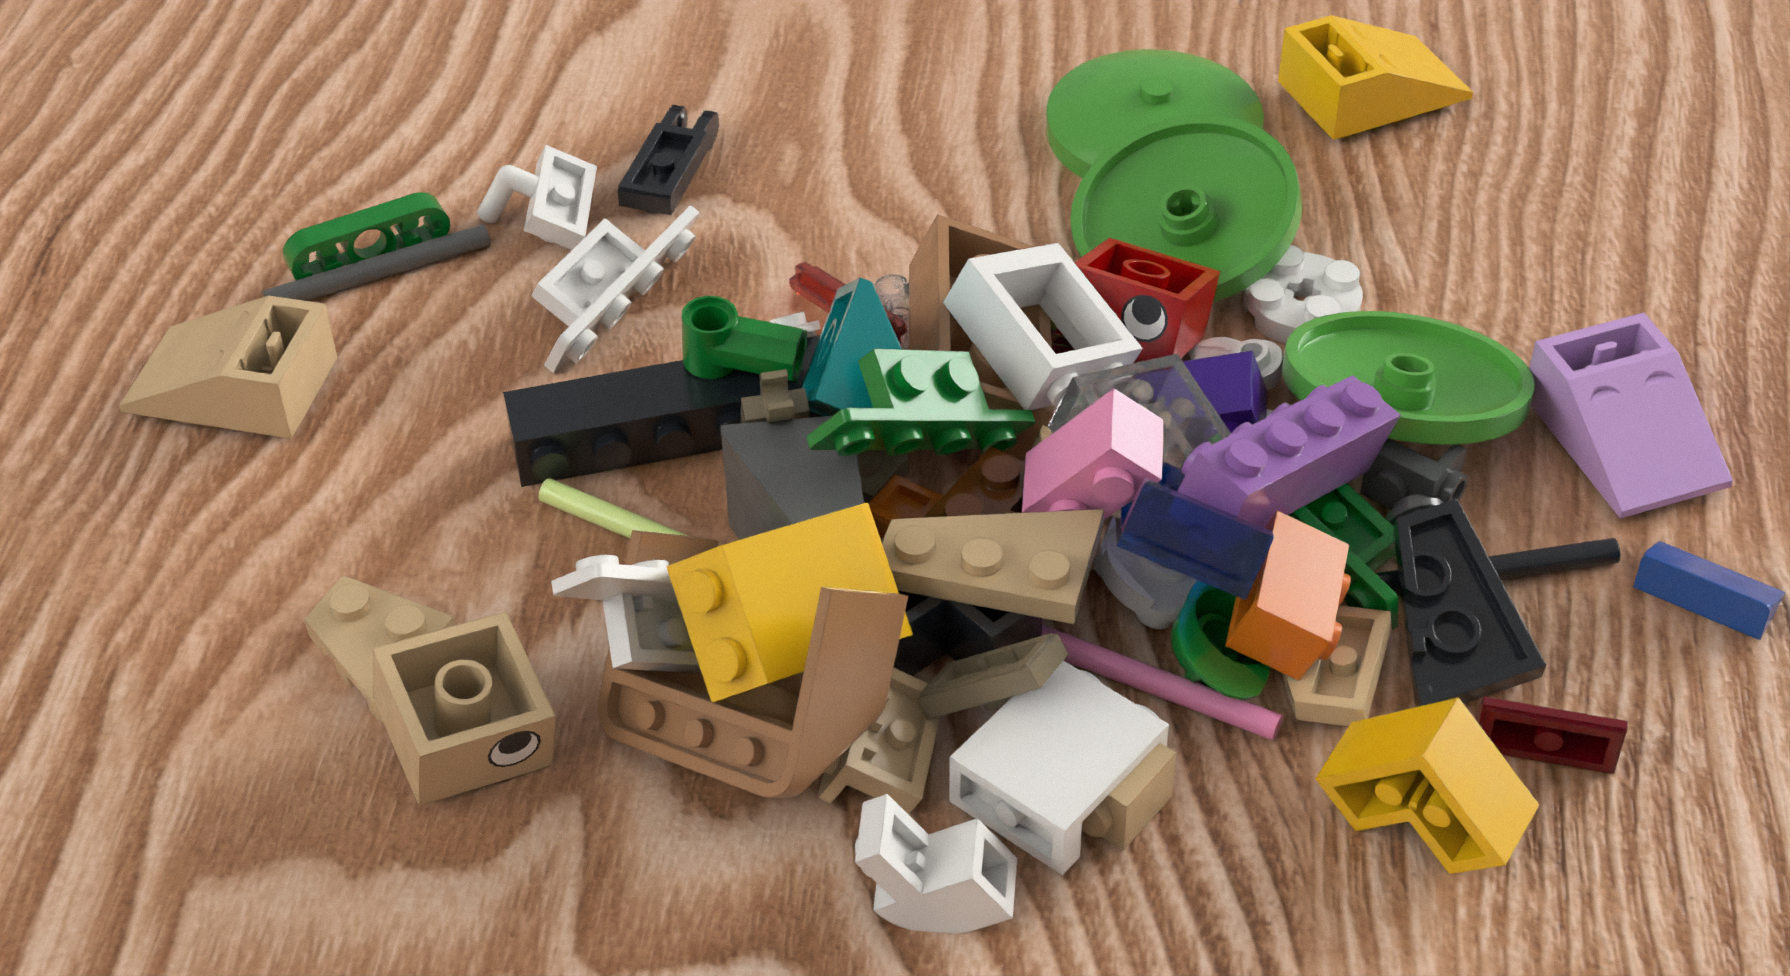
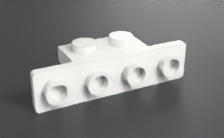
[531,205,700,373]
[551,555,702,673]

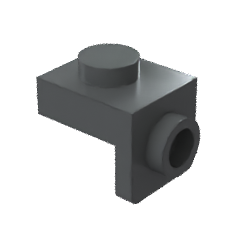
[1360,438,1468,509]

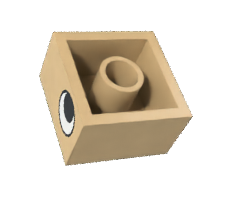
[372,611,556,806]

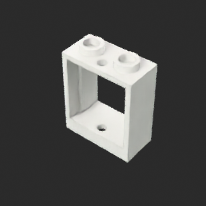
[943,243,1143,410]

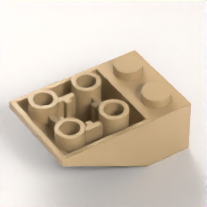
[119,296,338,439]

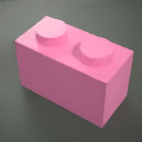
[1022,388,1163,520]

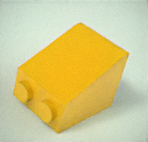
[666,503,913,703]

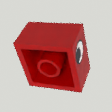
[1056,237,1221,367]

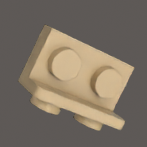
[818,667,940,813]

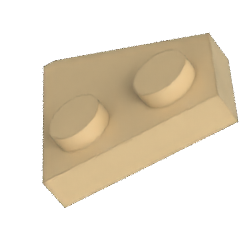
[305,575,455,722]
[1280,606,1392,727]

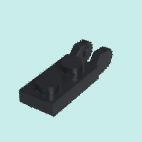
[617,105,719,215]

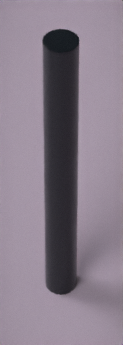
[1376,538,1621,596]

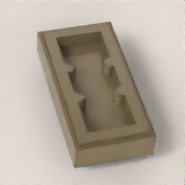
[918,633,1069,719]

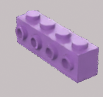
[1168,375,1401,554]

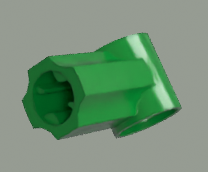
[682,296,807,382]

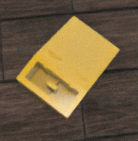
[1278,15,1473,140]

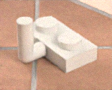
[477,145,597,250]

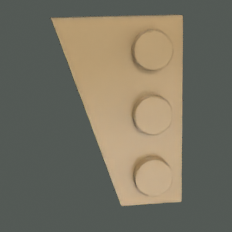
[882,509,1104,624]

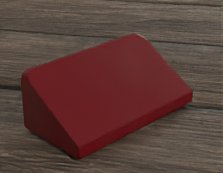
[1476,697,1628,774]

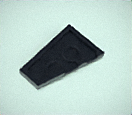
[1393,499,1547,707]

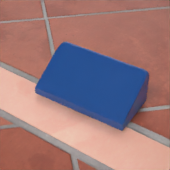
[1633,541,1785,640]

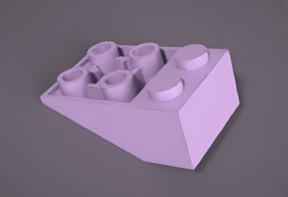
[1529,312,1733,519]

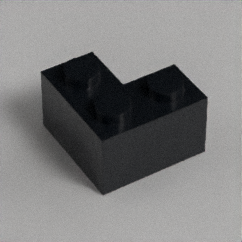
[894,591,1043,676]

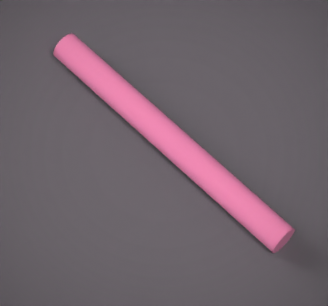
[1042,625,1283,741]

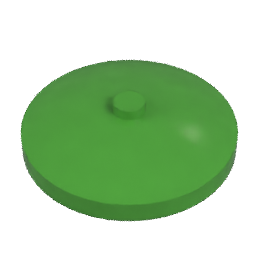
[1046,49,1264,178]
[1071,115,1302,303]
[1282,311,1535,445]

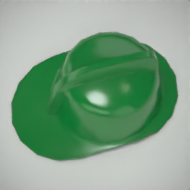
[1170,571,1271,700]

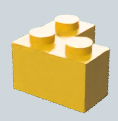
[1315,697,1539,874]

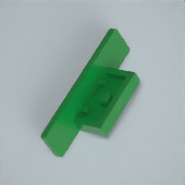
[806,349,1036,456]
[1214,431,1398,630]

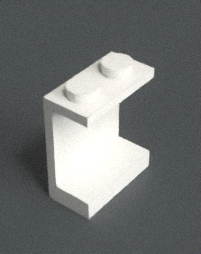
[949,661,1169,875]

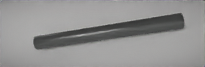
[262,224,490,301]

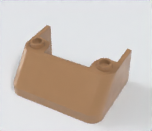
[598,530,908,798]

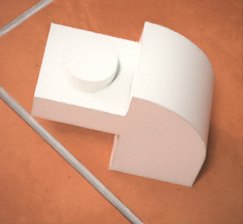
[855,794,1017,934]

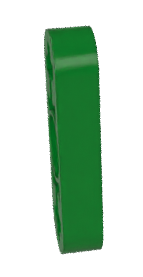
[283,192,450,280]

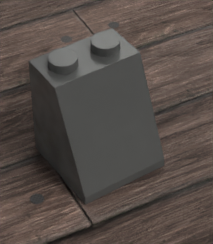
[721,416,864,540]

